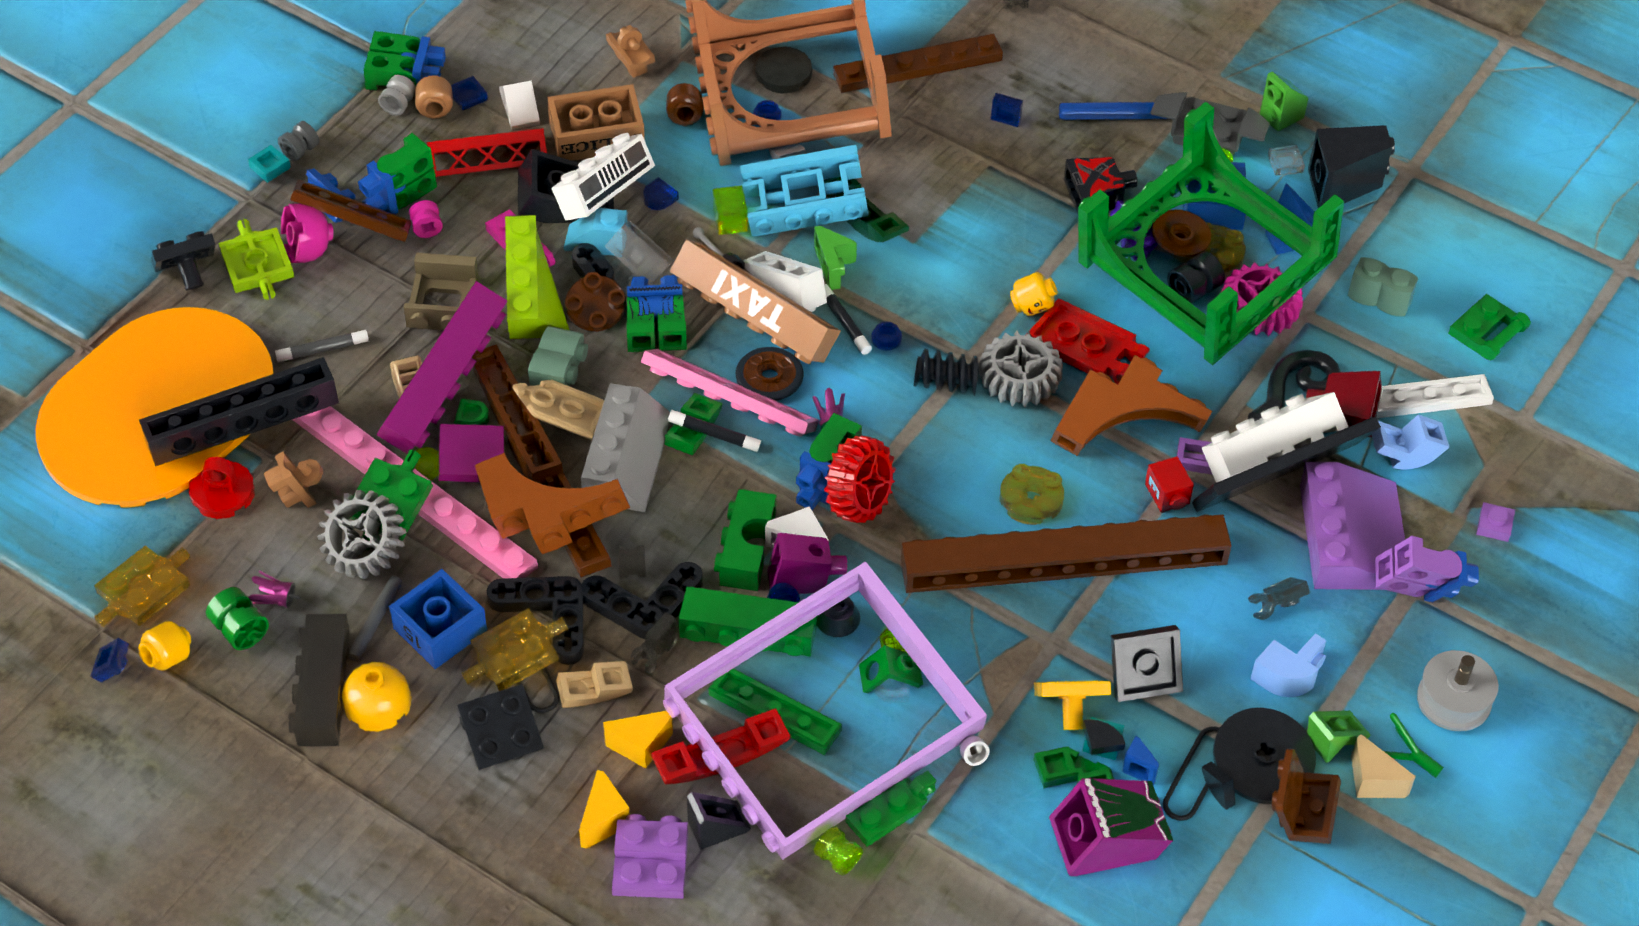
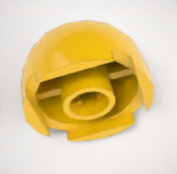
[342,662,412,732]

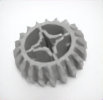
[979,331,1063,408]
[317,490,407,579]

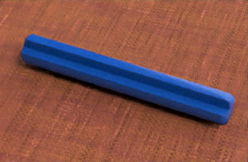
[1059,102,1168,120]

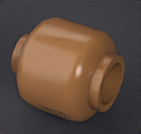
[415,76,453,119]

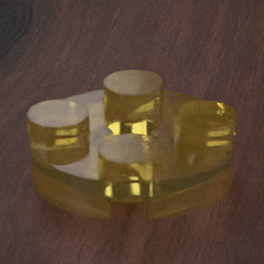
[1186,222,1246,272]
[1000,464,1064,525]

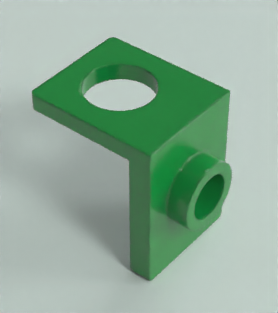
[859,645,923,693]

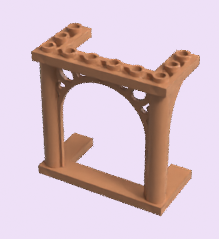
[685,0,892,166]

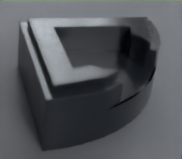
[1083,720,1126,755]
[1202,762,1236,810]

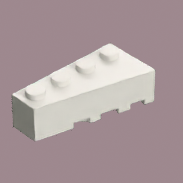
[1202,392,1348,483]

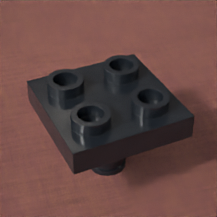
[151,231,216,291]

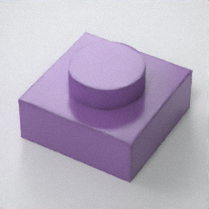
[1476,502,1515,542]

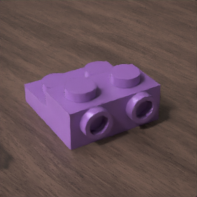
[612,814,688,899]

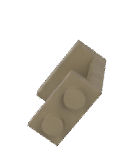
[403,253,479,330]

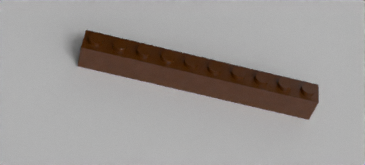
[901,514,1232,593]

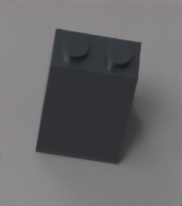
[1308,125,1395,208]

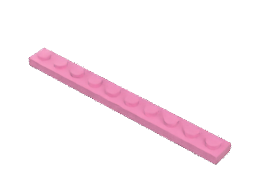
[292,406,538,578]

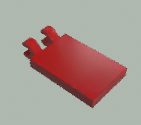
[1025,298,1150,385]

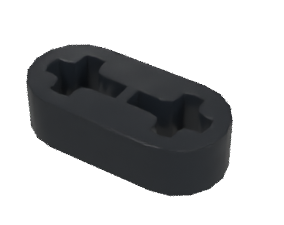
[572,243,615,281]

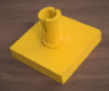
[1034,680,1111,730]

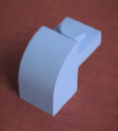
[1372,414,1449,470]
[1250,633,1327,697]

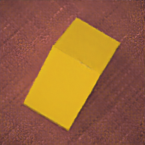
[603,711,673,769]
[579,770,630,849]

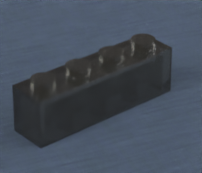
[289,614,350,747]

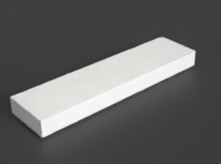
[1376,374,1494,418]

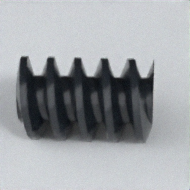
[913,348,980,396]

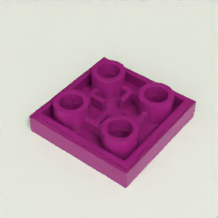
[439,424,504,482]

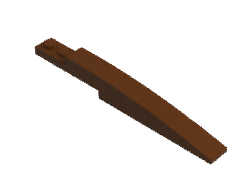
[471,344,612,577]

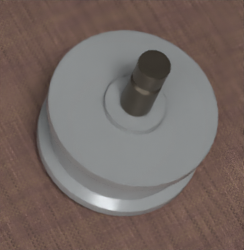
[1417,650,1498,731]

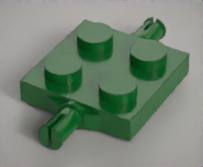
[350,450,433,550]

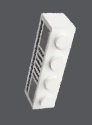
[552,133,655,220]

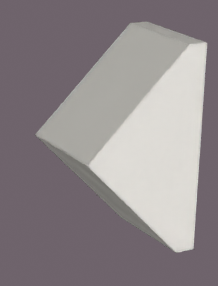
[499,81,540,130]
[765,506,829,548]

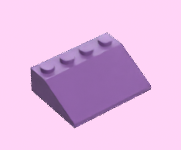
[1300,462,1405,590]

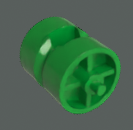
[206,587,269,650]

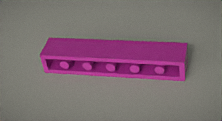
[376,281,507,454]

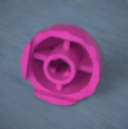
[281,203,334,263]

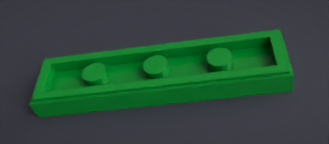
[708,669,842,755]

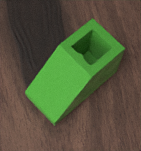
[1260,72,1308,131]

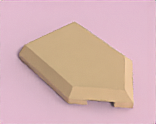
[512,380,604,440]

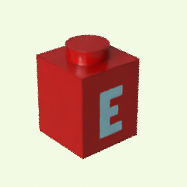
[1145,456,1194,513]

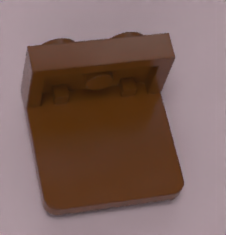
[1272,749,1341,844]

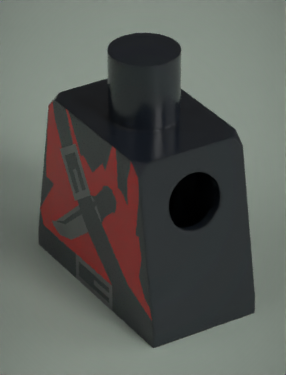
[1064,157,1137,214]

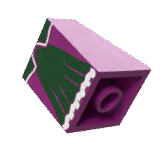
[1049,778,1173,877]

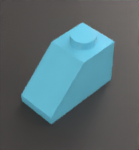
[564,208,628,257]

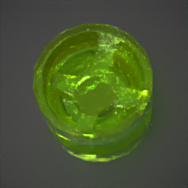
[814,826,863,876]

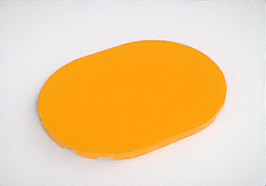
[36,307,274,508]

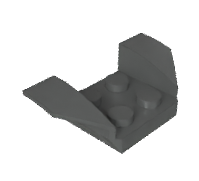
[1151,92,1270,157]

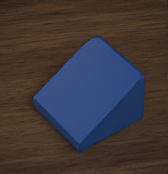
[1122,736,1159,786]

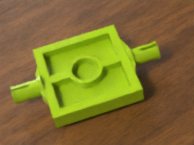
[218,219,294,300]

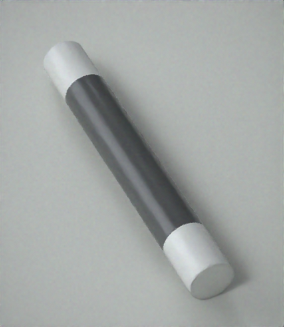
[275,330,369,363]

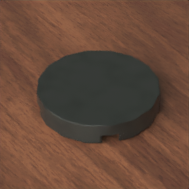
[756,47,812,93]

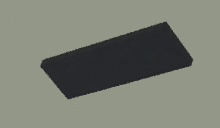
[1192,417,1381,512]

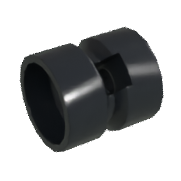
[1167,251,1225,304]

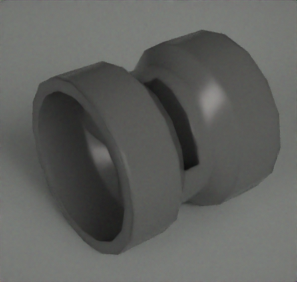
[278,121,319,161]

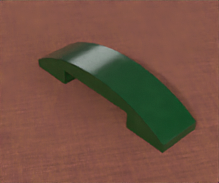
[824,177,909,242]

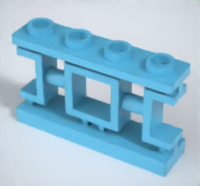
[740,145,869,237]

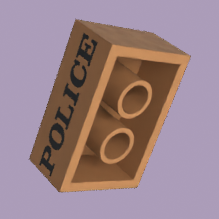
[547,84,645,161]

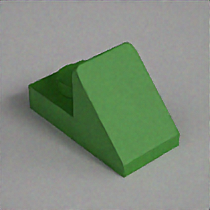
[814,226,857,290]
[1307,710,1371,763]

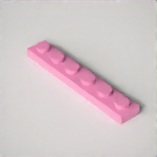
[641,349,819,437]

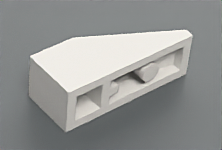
[743,251,827,312]

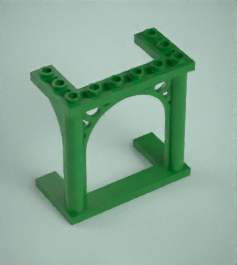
[1078,102,1344,365]

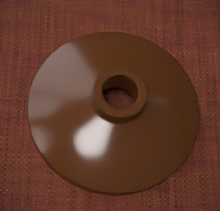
[1152,209,1211,257]

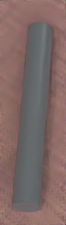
[347,576,402,661]

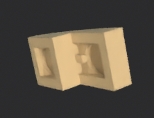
[556,661,633,708]

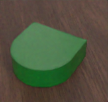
[454,398,489,425]

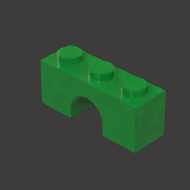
[714,489,777,592]

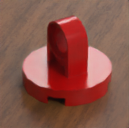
[189,457,255,519]

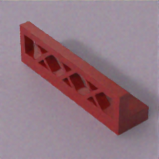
[427,128,547,177]

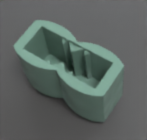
[1348,257,1418,316]
[528,326,588,386]

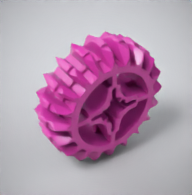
[1221,262,1303,337]

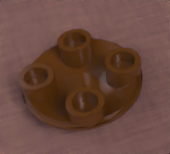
[565,272,626,332]

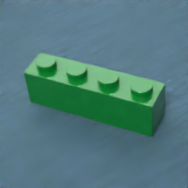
[679,586,817,657]

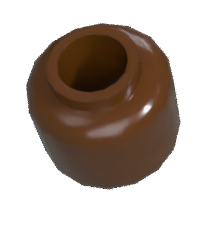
[666,83,704,126]

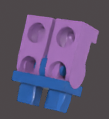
[1375,536,1479,603]

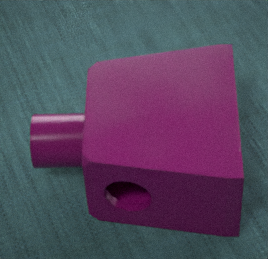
[767,533,847,597]

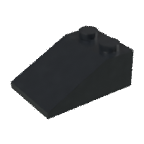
[518,149,614,223]

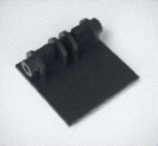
[457,684,544,770]

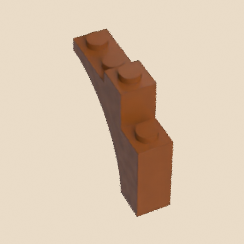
[1050,355,1212,456]
[475,453,630,555]

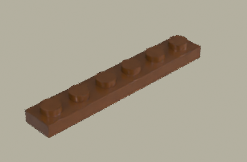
[833,34,1003,93]

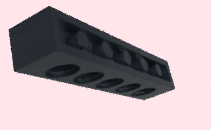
[139,357,339,467]

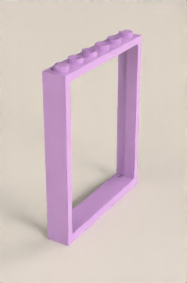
[663,561,987,860]

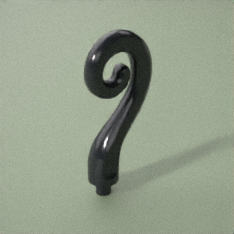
[1248,350,1340,421]

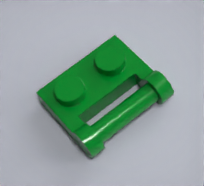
[1448,293,1531,360]

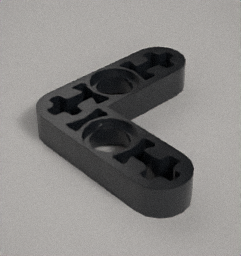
[581,562,703,640]
[486,576,584,665]

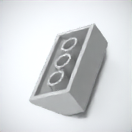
[581,383,671,512]

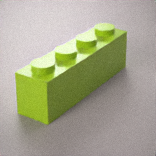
[505,215,570,339]

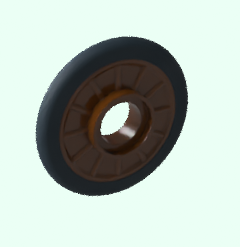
[736,347,804,401]

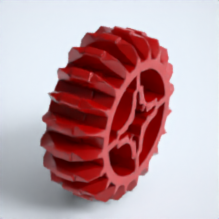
[824,435,896,523]

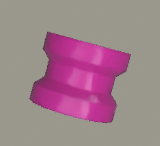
[409,200,443,238]

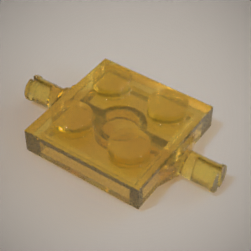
[94,546,191,627]
[461,608,569,691]

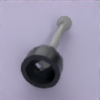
[693,227,745,270]

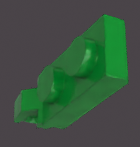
[845,771,936,846]

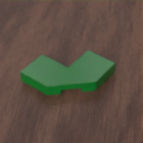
[1033,746,1114,788]

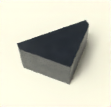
[687,792,751,849]

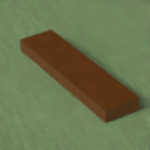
[290,179,412,242]

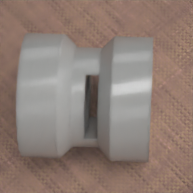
[378,75,416,116]

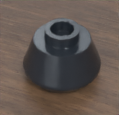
[817,597,860,637]

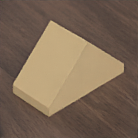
[1351,734,1416,798]

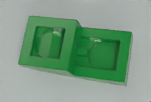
[664,393,723,456]

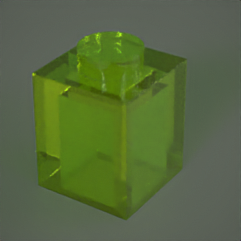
[713,185,748,235]

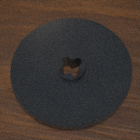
[1213,708,1316,804]

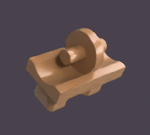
[606,25,655,77]
[264,451,323,508]

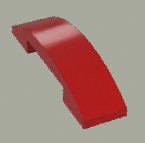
[651,708,791,784]

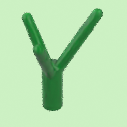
[1384,713,1444,778]

